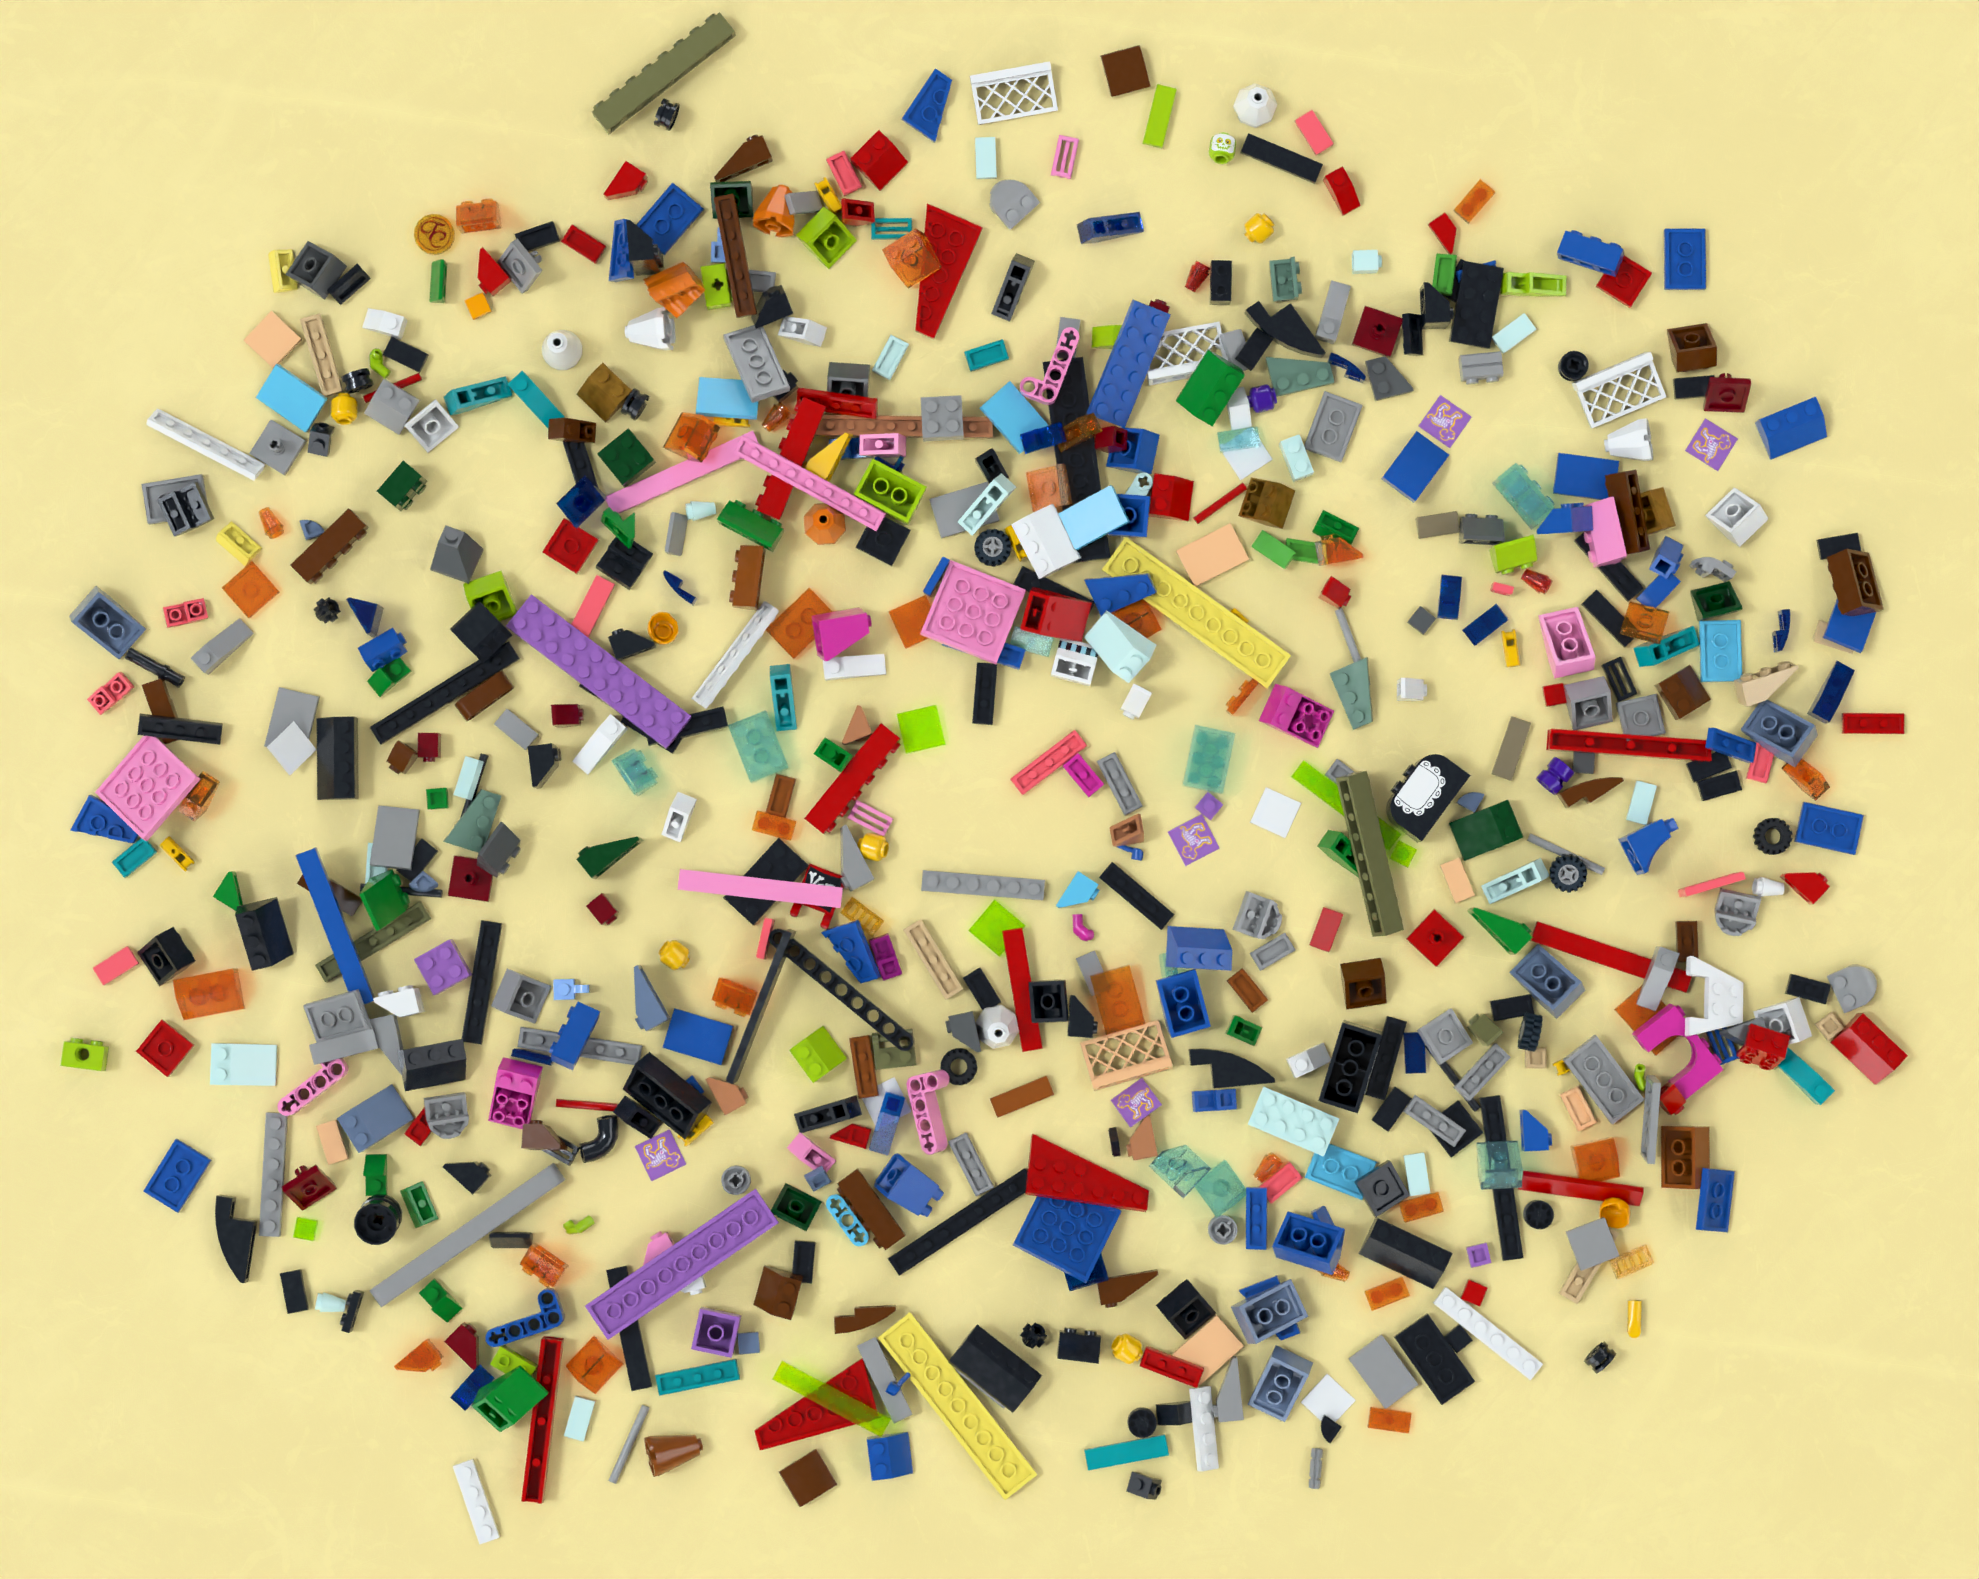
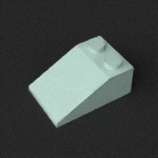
[1084,610,1156,683]
[210,1043,277,1086]

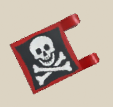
[790,863,844,929]

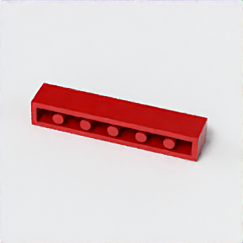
[755,397,827,520]
[804,723,901,834]

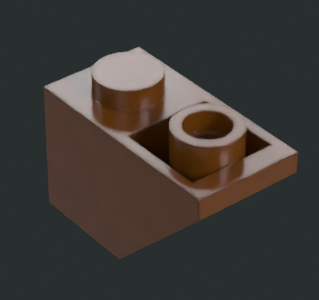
[548,417,596,443]

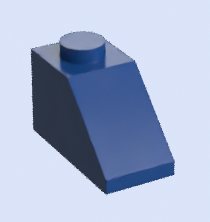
[1519,1109,1552,1152]

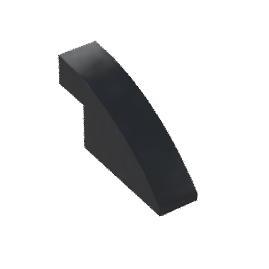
[1245,301,1326,358]
[1188,1049,1275,1088]
[215,1195,257,1283]

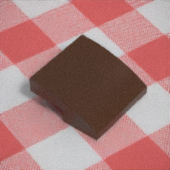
[1100,45,1151,97]
[779,1449,837,1507]

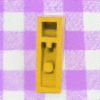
[802,433,853,482]

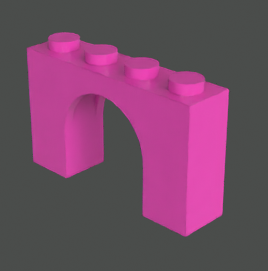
[1632,1003,1723,1100]

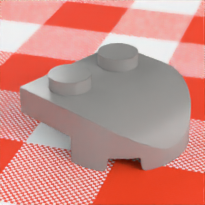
[989,179,1040,230]
[1689,557,1737,582]
[1714,888,1761,936]
[1232,891,1282,939]
[1827,964,1877,1013]
[424,1092,469,1139]

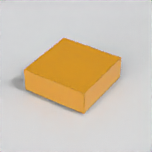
[464,292,492,320]

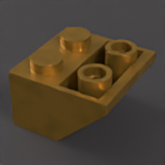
[1238,478,1295,529]

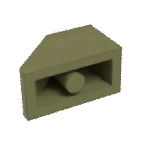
[1467,1014,1503,1046]

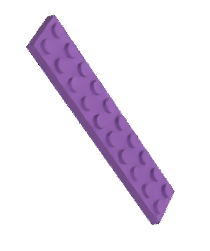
[506,594,692,749]
[585,1189,779,1340]

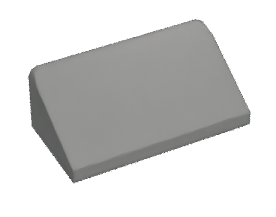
[1220,329,1248,371]
[665,512,688,556]

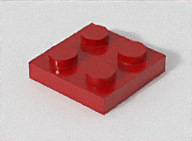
[1595,255,1652,308]
[542,518,599,574]
[136,1019,194,1077]

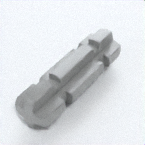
[1309,1448,1323,1489]

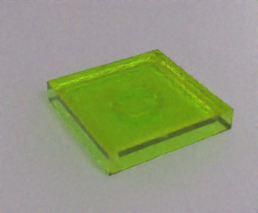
[897,705,946,754]
[968,899,1026,957]

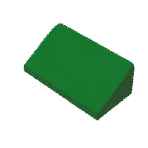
[429,259,447,303]
[1312,510,1359,550]
[400,1181,438,1228]

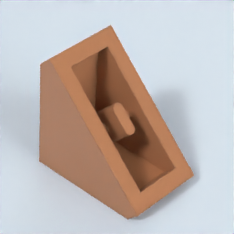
[842,705,872,745]
[1110,814,1144,847]

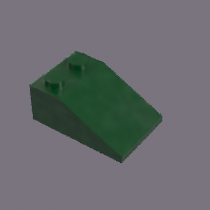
[1449,800,1523,861]
[576,836,643,879]

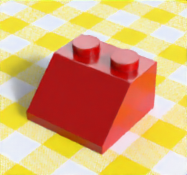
[850,130,908,191]
[1149,473,1194,522]

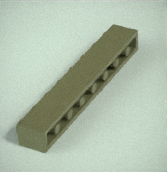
[592,12,736,135]
[1336,771,1404,937]

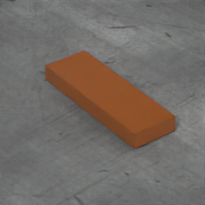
[849,1035,879,1099]
[990,1075,1054,1118]

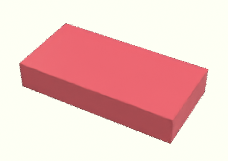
[1295,110,1334,155]
[826,151,862,196]
[1746,742,1774,784]
[756,918,775,960]
[93,946,139,985]
[1259,1162,1303,1204]

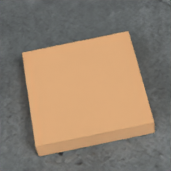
[244,311,302,368]

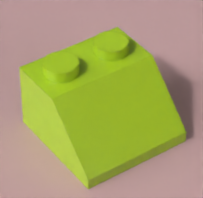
[796,207,857,269]
[1489,534,1537,575]
[463,570,517,621]
[789,1026,847,1083]

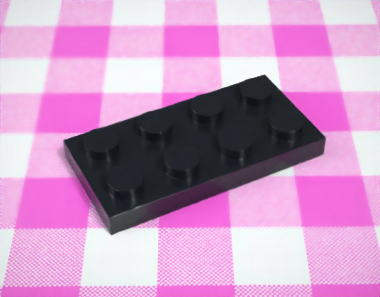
[1449,261,1504,349]
[723,838,809,926]
[1394,1313,1475,1405]

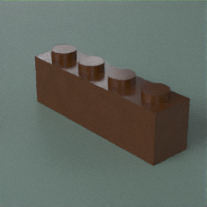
[1605,469,1650,554]
[290,508,369,584]
[837,1168,906,1250]

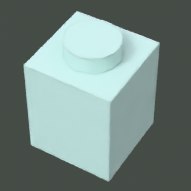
[1352,250,1382,274]

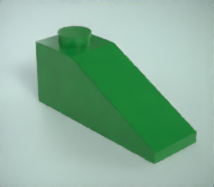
[1317,830,1359,878]

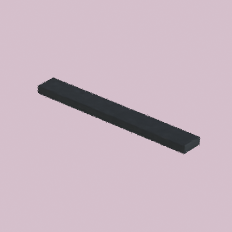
[370,641,520,745]
[726,929,796,1084]
[1479,1095,1523,1261]
[888,1168,1027,1276]

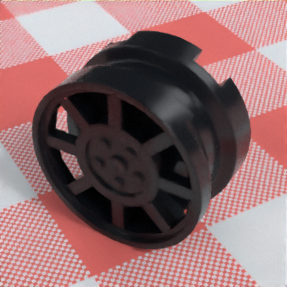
[654,98,680,131]
[1558,351,1589,381]
[341,368,374,394]
[621,388,649,421]
[1523,1200,1554,1229]
[1584,1341,1616,1374]
[1127,1407,1157,1438]

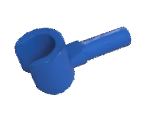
[1117,845,1143,861]
[885,1372,911,1396]

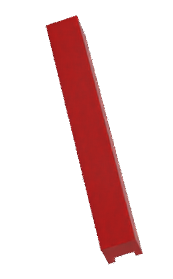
[1546,729,1712,762]
[521,1336,564,1504]

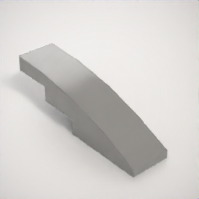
[857,1337,913,1423]

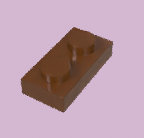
[1675,921,1699,962]

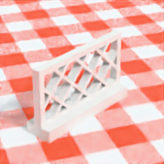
[970,61,1058,125]
[1147,321,1228,386]
[1572,352,1666,428]

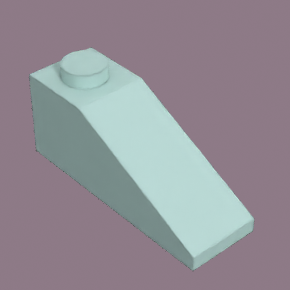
[958,473,1016,536]
[1481,858,1549,904]

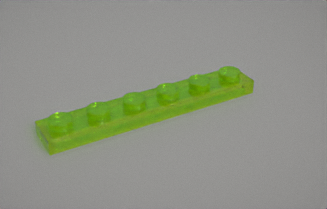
[1291,760,1401,851]
[773,1360,891,1437]

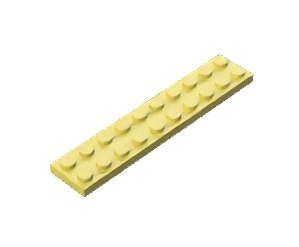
[1102,537,1291,689]
[878,1312,1037,1500]

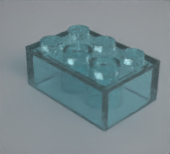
[1492,463,1555,530]
[728,710,790,783]
[1182,725,1235,794]

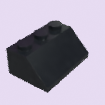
[235,897,294,971]
[398,1039,466,1091]

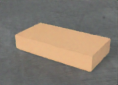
[1440,858,1475,903]
[1559,1086,1597,1132]
[316,1119,349,1165]

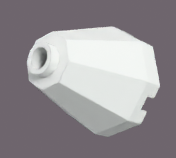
[1233,83,1277,128]
[625,307,676,351]
[1604,418,1653,461]
[975,1004,1019,1049]

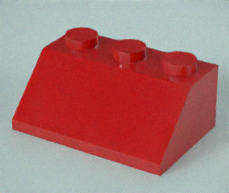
[1830,1013,1908,1085]

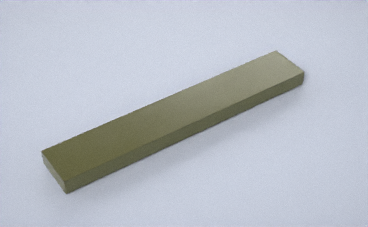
[315,901,431,982]

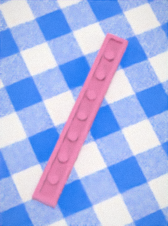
[605,431,758,514]
[733,435,886,531]
[678,869,843,908]

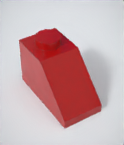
[603,161,648,200]
[1323,166,1361,216]
[841,198,875,226]
[477,247,511,296]
[1318,576,1351,609]
[1780,872,1830,905]
[1659,1083,1686,1115]

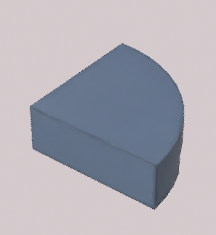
[300,520,325,541]
[1456,792,1484,813]
[409,871,438,892]

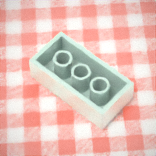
[1248,1086,1339,1157]

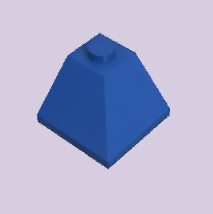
[1107,494,1150,537]

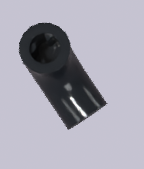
[579,1114,618,1163]

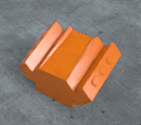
[643,262,705,318]

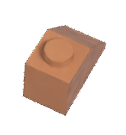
[705,1077,749,1115]
[1126,1115,1158,1160]

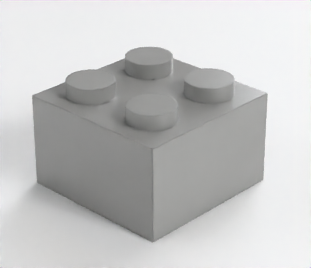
[921,395,964,442]

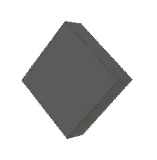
[1407,606,1436,635]
[1572,752,1595,774]

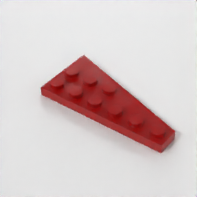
[915,204,983,339]
[1025,1134,1149,1212]
[754,1358,879,1450]

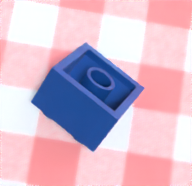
[1106,427,1160,474]
[1537,503,1593,534]
[867,1432,913,1481]

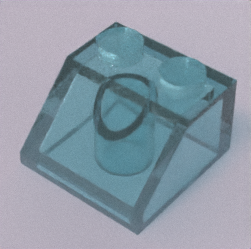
[612,748,658,797]
[1476,1141,1523,1190]
[1149,1145,1211,1199]
[1192,1159,1246,1218]

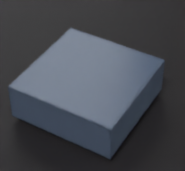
[804,1166,831,1192]
[738,1332,760,1354]

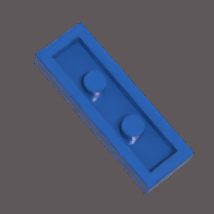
[1705,728,1756,763]
[1246,1187,1267,1250]

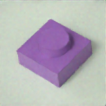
[1195,792,1223,820]
[1466,1242,1491,1268]

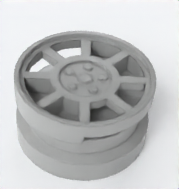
[721,1165,751,1195]
[1208,1215,1237,1245]

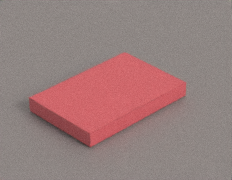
[1678,872,1746,897]

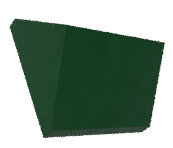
[710,181,753,219]
[1690,581,1742,621]
[771,1183,822,1231]

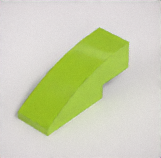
[1500,272,1566,296]

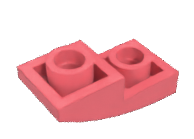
[163,598,208,628]
[87,672,134,715]

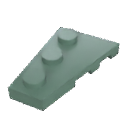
[1265,357,1334,397]
[1329,657,1373,730]
[443,789,501,853]

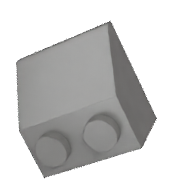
[364,379,420,435]
[1564,676,1613,730]
[491,968,551,1024]

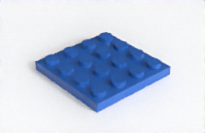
[1013,1196,1121,1283]

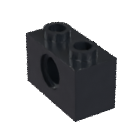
[1210,260,1232,305]

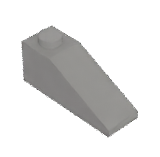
[1315,280,1351,344]
[191,618,254,675]
[840,825,874,892]
[1636,946,1680,1011]
[368,1014,404,1075]
[1213,1356,1244,1422]

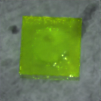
[1389,840,1417,868]
[293,1217,318,1241]

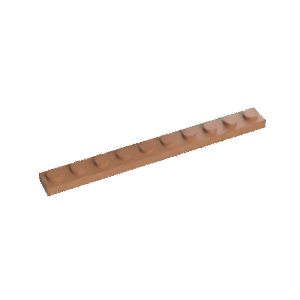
[789,414,993,438]

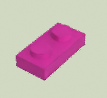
[1062,753,1104,798]

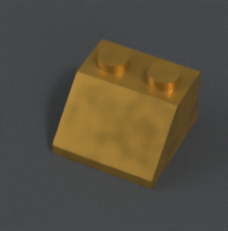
[576,362,632,423]
[1641,487,1676,535]

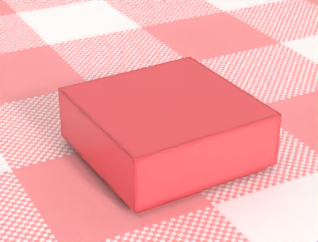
[1490,582,1514,596]

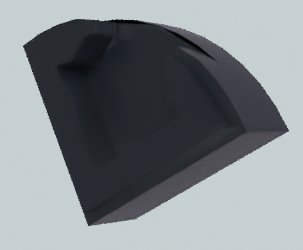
[1108,1127,1121,1157]
[1321,1414,1341,1443]

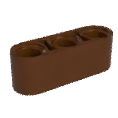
[454,671,514,722]

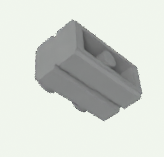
[1458,351,1504,385]

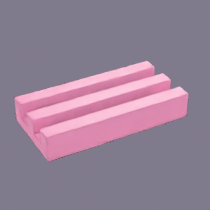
[1051,135,1079,180]
[848,800,893,836]

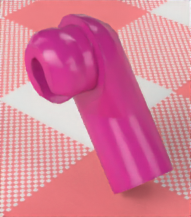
[1072,914,1094,941]

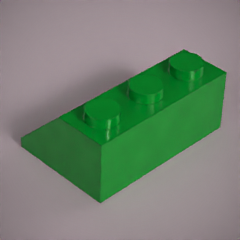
[1176,349,1245,427]
[717,500,784,552]

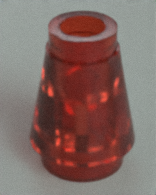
[1184,261,1210,292]
[1521,569,1553,595]

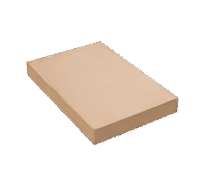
[1176,523,1249,587]
[1172,1315,1244,1387]

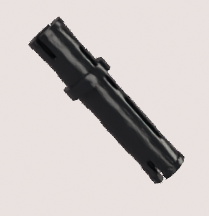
[125,647,185,688]

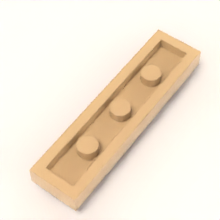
[300,313,343,397]
[904,919,963,1000]
[1559,1228,1619,1304]

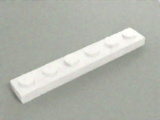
[146,408,265,481]
[691,601,779,709]
[1433,1287,1543,1380]

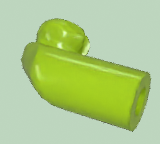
[369,348,391,379]
[1634,1064,1646,1092]
[563,1215,595,1234]

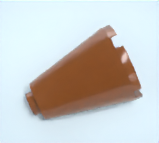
[644,1435,703,1477]

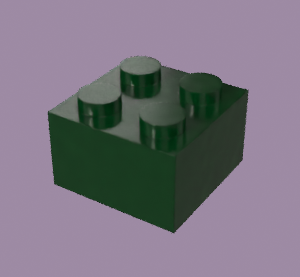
[597,428,656,488]
[377,460,427,511]

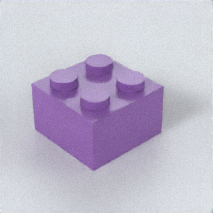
[414,939,472,995]
[691,1307,742,1358]

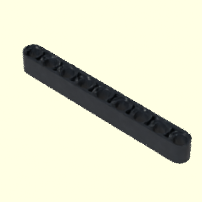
[769,929,915,1051]

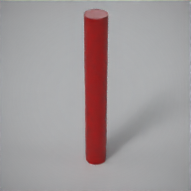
[363,373,422,403]
[1193,483,1247,524]
[556,1099,618,1112]

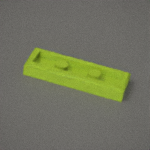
[1143,84,1177,148]

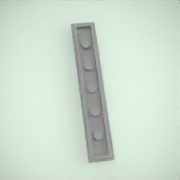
[517,1027,642,1065]

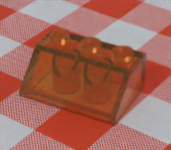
[172,968,245,1020]

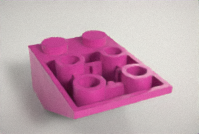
[1259,684,1334,748]
[488,1057,543,1129]

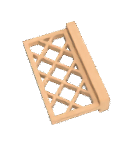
[1080,1020,1173,1091]

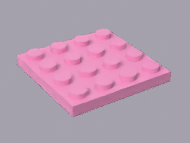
[920,560,1026,664]
[95,736,200,841]

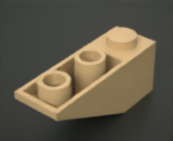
[1734,661,1798,707]

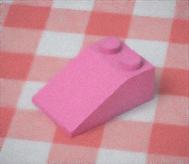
[1538,607,1596,679]

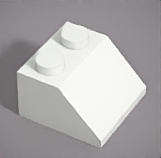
[1705,487,1768,547]
[1753,997,1812,1045]

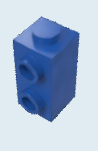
[1649,536,1684,579]
[358,628,408,672]

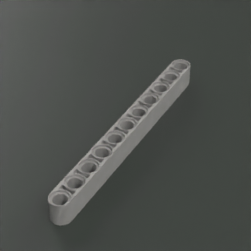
[369,1163,565,1307]

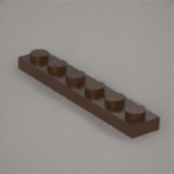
[714,194,757,318]

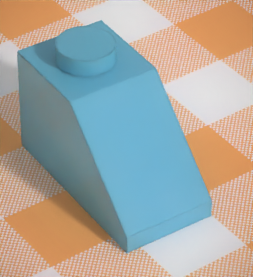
[1056,871,1100,908]

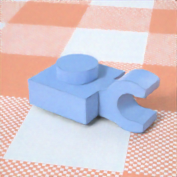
[711,227,726,263]
[553,979,589,1000]

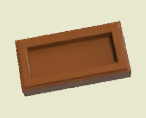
[765,774,796,818]
[1227,968,1268,1013]

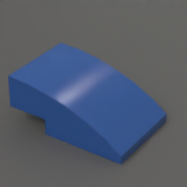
[1381,431,1449,503]

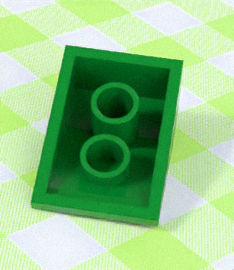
[359,869,410,931]
[1467,907,1533,955]

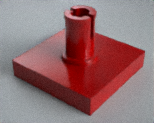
[1406,909,1464,967]

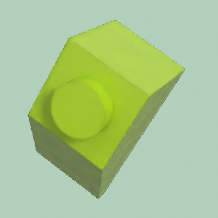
[1091,325,1122,349]

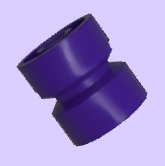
[1536,757,1575,795]

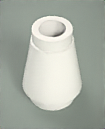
[1752,877,1784,897]

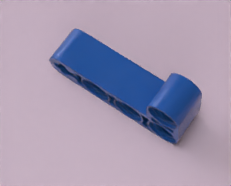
[485,1288,565,1347]

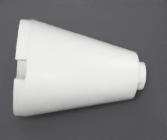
[542,330,582,370]

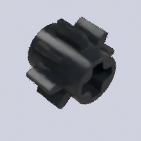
[314,597,341,624]
[1020,1322,1047,1349]

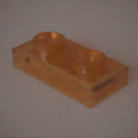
[1453,179,1495,224]
[1226,678,1259,716]
[752,811,797,841]
[1398,1191,1444,1223]
[1364,1276,1410,1311]
[1367,1407,1411,1434]

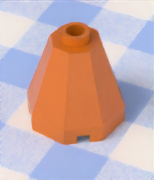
[753,185,795,237]
[804,503,846,545]

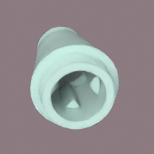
[685,501,716,521]
[315,1292,346,1312]

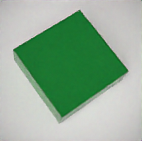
[426,788,449,810]

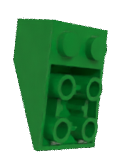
[472,1366,549,1432]

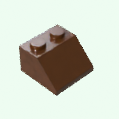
[1667,323,1717,372]
[1654,665,1711,720]
[1340,958,1387,1010]
[753,1265,804,1320]

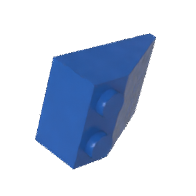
[1156,969,1211,1038]

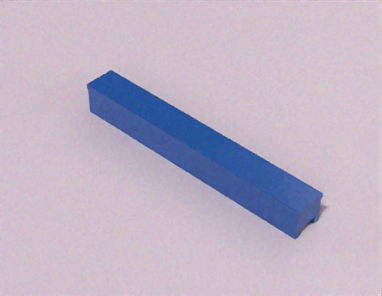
[296,847,374,1004]

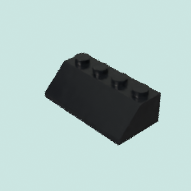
[626,220,664,276]
[317,716,359,800]
[623,1052,712,1140]
[1358,1217,1453,1289]
[948,1324,1042,1413]

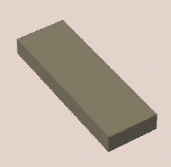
[1491,716,1531,781]

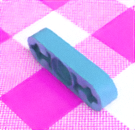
[826,1194,869,1246]

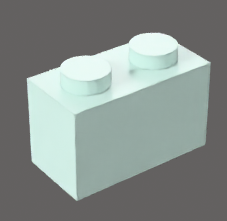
[1279,434,1314,482]

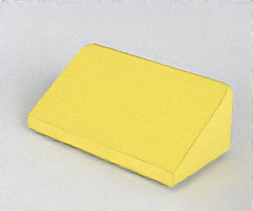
[268,249,298,293]
[216,521,262,566]

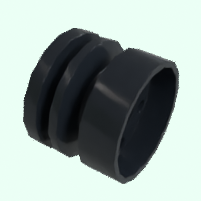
[354,1194,402,1245]

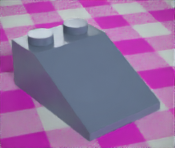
[69,586,146,659]
[1741,700,1818,767]
[1509,944,1585,1019]
[634,965,671,1031]
[337,1084,414,1153]
[1231,1279,1308,1344]
[1248,1345,1313,1422]

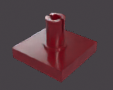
[1352,306,1402,358]
[1703,373,1751,413]
[448,855,493,902]
[281,1165,337,1211]

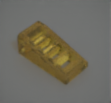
[840,897,884,937]
[1608,1244,1654,1279]

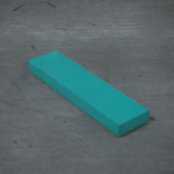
[655,1359,740,1396]
[1084,1434,1169,1471]

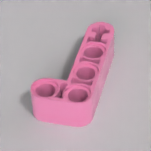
[1020,327,1079,405]
[278,1058,348,1116]
[906,1070,949,1155]

